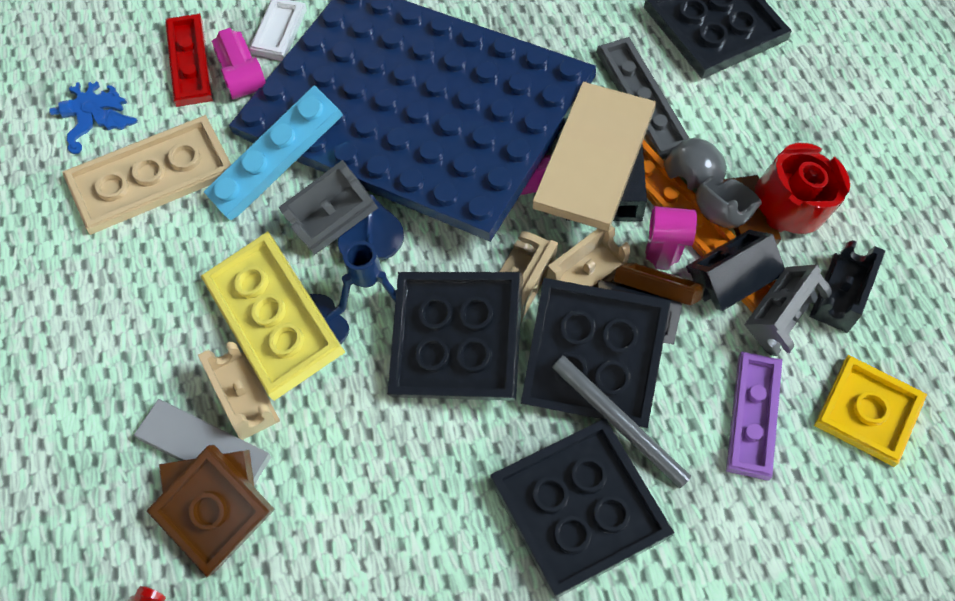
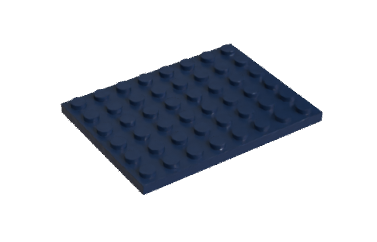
[229,0,596,242]

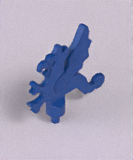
[49,81,138,154]

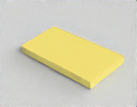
[201,231,345,401]

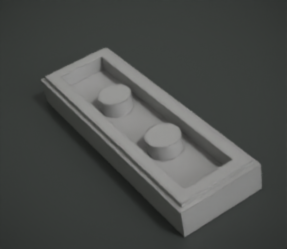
[134,399,271,485]

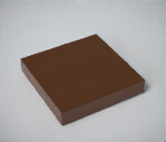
[146,445,275,577]

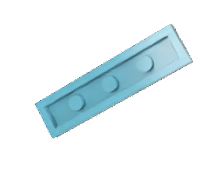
[204,85,343,220]

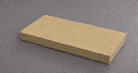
[533,82,656,232]
[62,115,231,235]

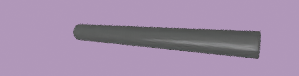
[552,355,691,488]

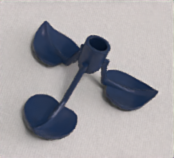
[309,195,404,344]

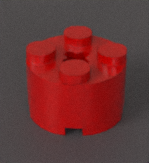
[755,143,850,234]

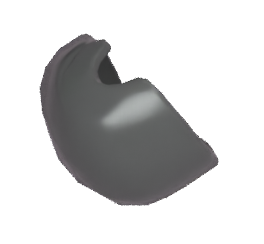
[664,137,727,190]
[695,176,762,229]

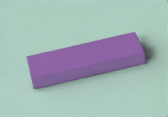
[726,351,782,481]

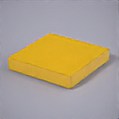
[814,355,927,467]

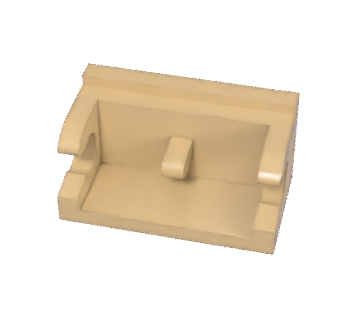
[546,225,630,287]
[500,231,558,322]
[198,342,280,440]

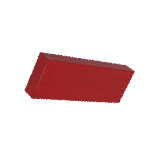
[165,13,213,107]

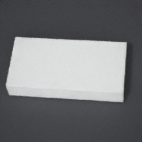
[249,0,307,61]

